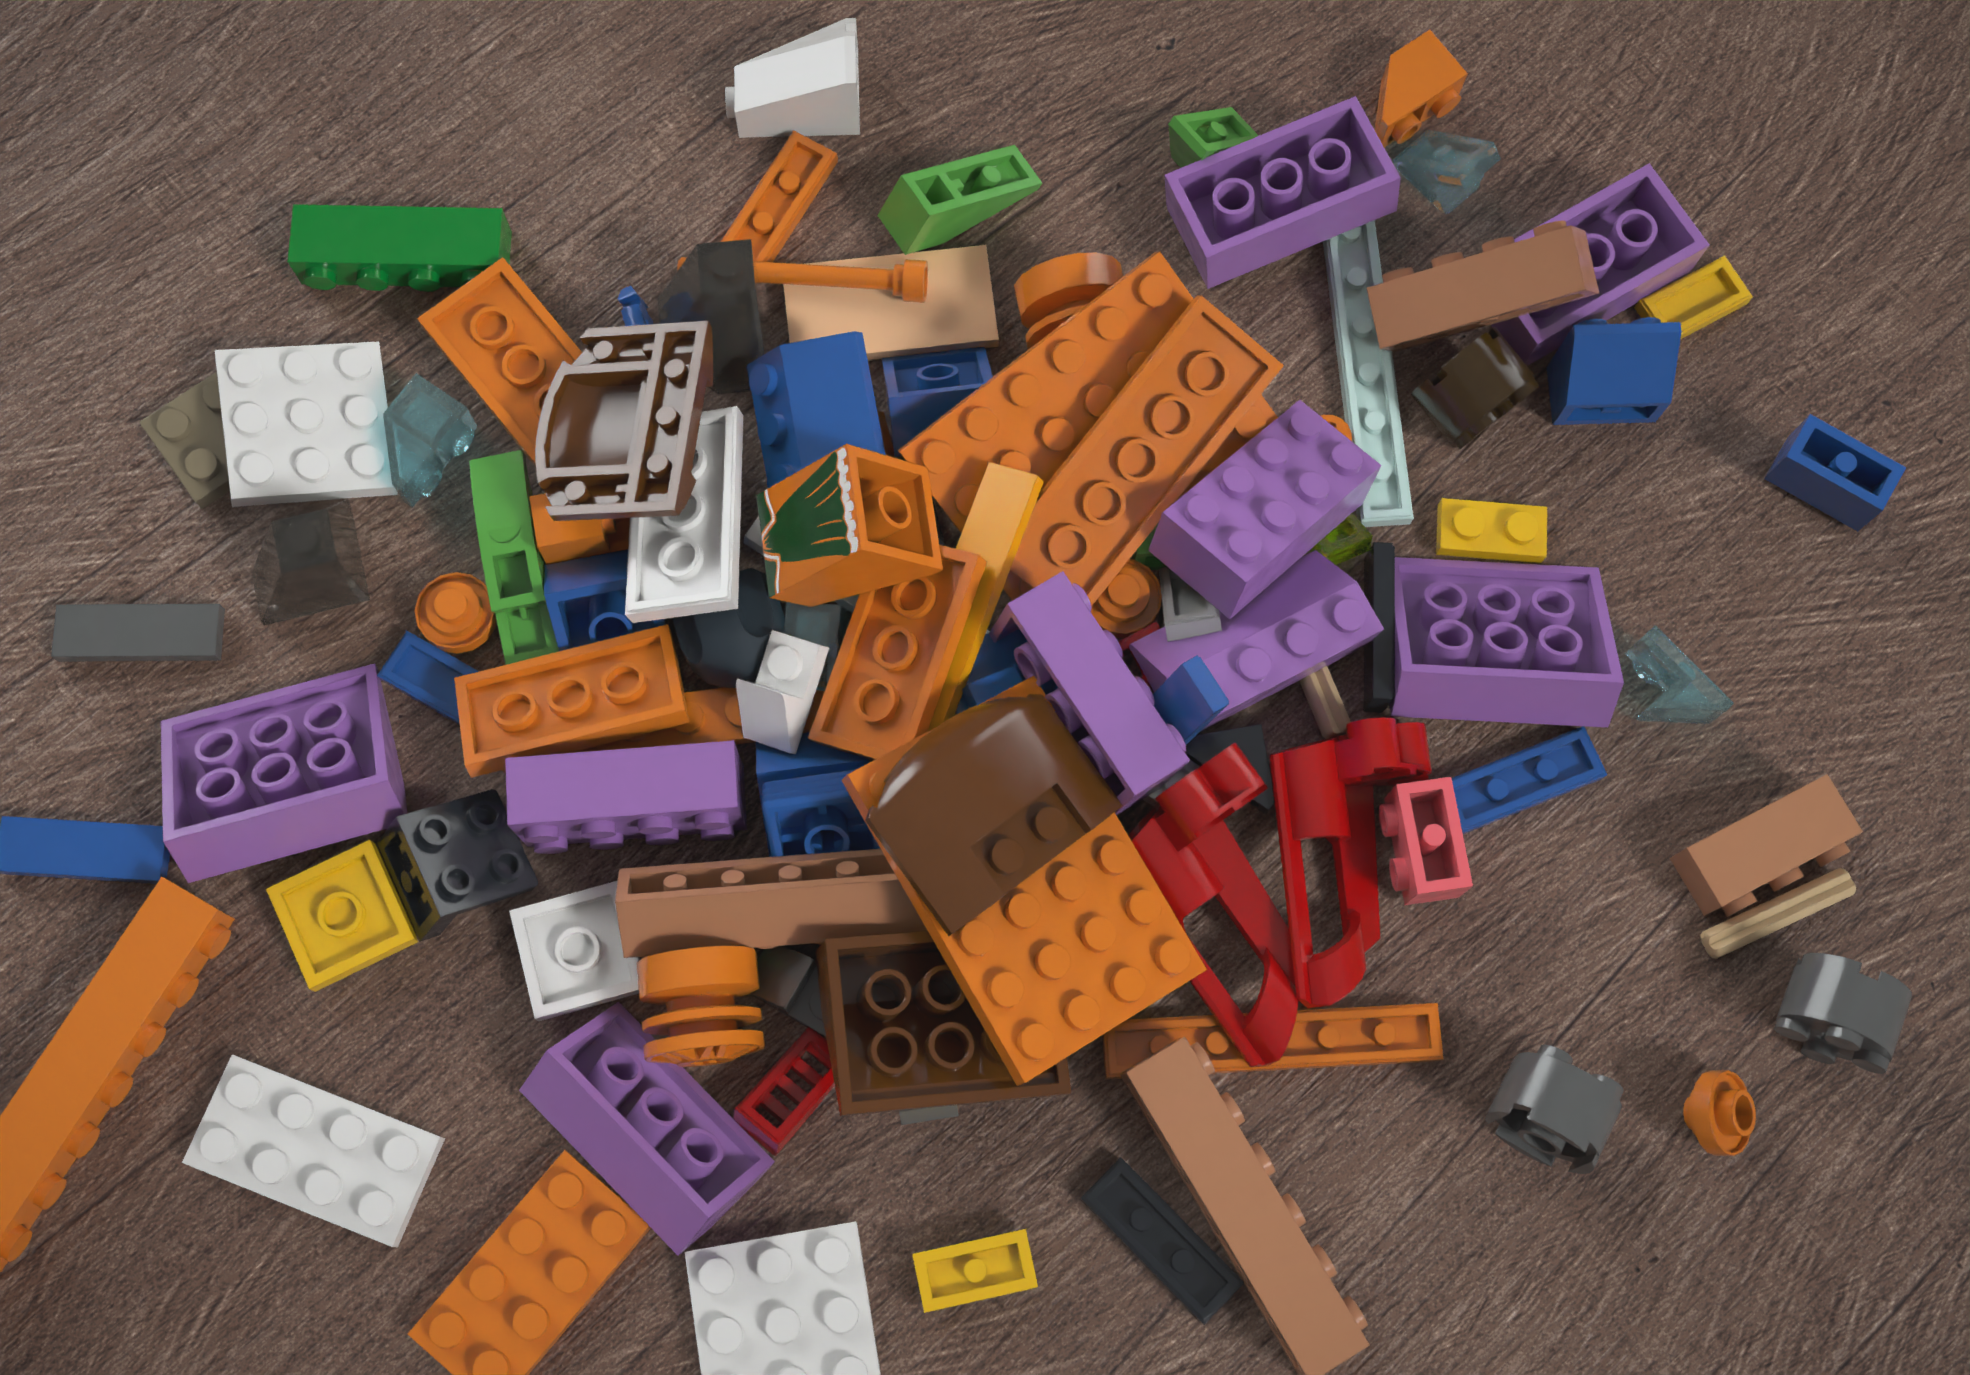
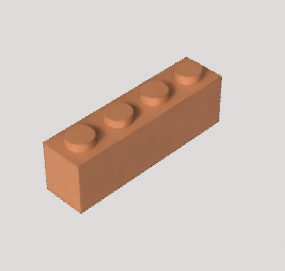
[1367,220,1599,352]

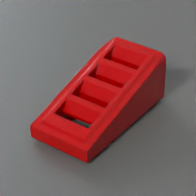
[733,1027,835,1156]

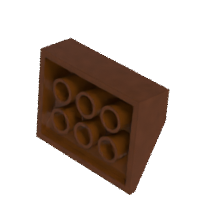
[816,931,1071,1116]

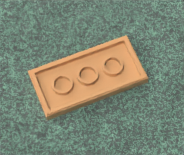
[783,245,999,361]

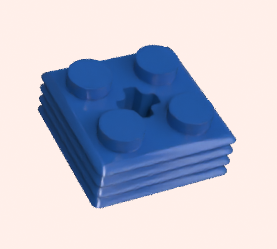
[762,769,880,857]

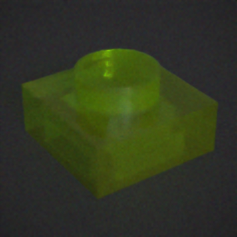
[1310,513,1373,565]

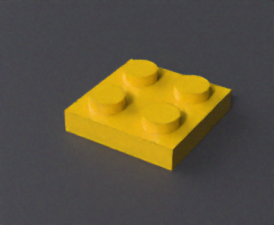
[266,840,419,992]

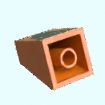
[756,444,943,607]

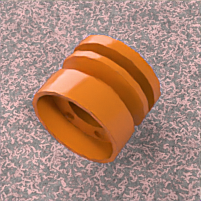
[1014,252,1123,350]
[637,946,765,1067]

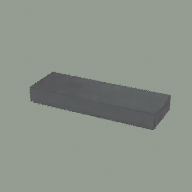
[51,604,225,662]

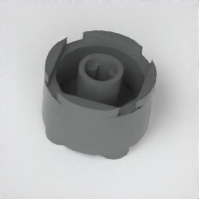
[1774,953,1912,1074]
[1485,1044,1624,1174]

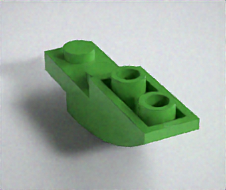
[469,450,559,665]

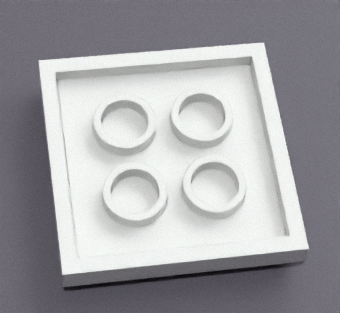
[215,341,398,507]
[685,1221,881,1375]

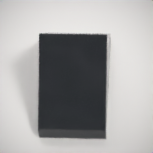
[1185,724,1275,815]

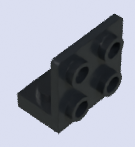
[377,789,538,942]

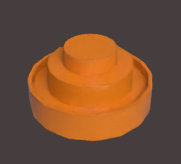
[1091,559,1162,639]
[415,572,497,654]
[1683,1070,1756,1156]

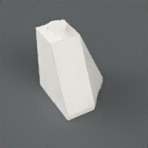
[725,18,860,138]

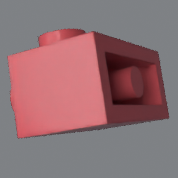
[1379,777,1473,905]

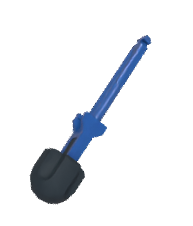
[618,286,787,689]

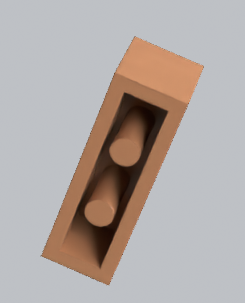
[1670,774,1863,917]

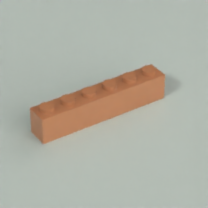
[615,849,928,958]
[1120,1037,1370,1375]

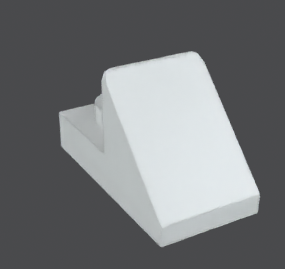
[736,630,829,754]

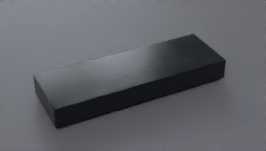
[1363,542,1395,713]
[1080,1157,1244,1325]

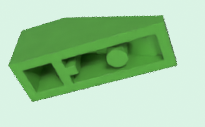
[877,145,1042,255]

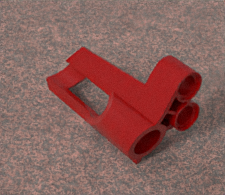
[1270,717,1432,1008]
[1128,742,1298,1067]

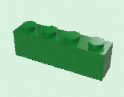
[287,204,512,292]

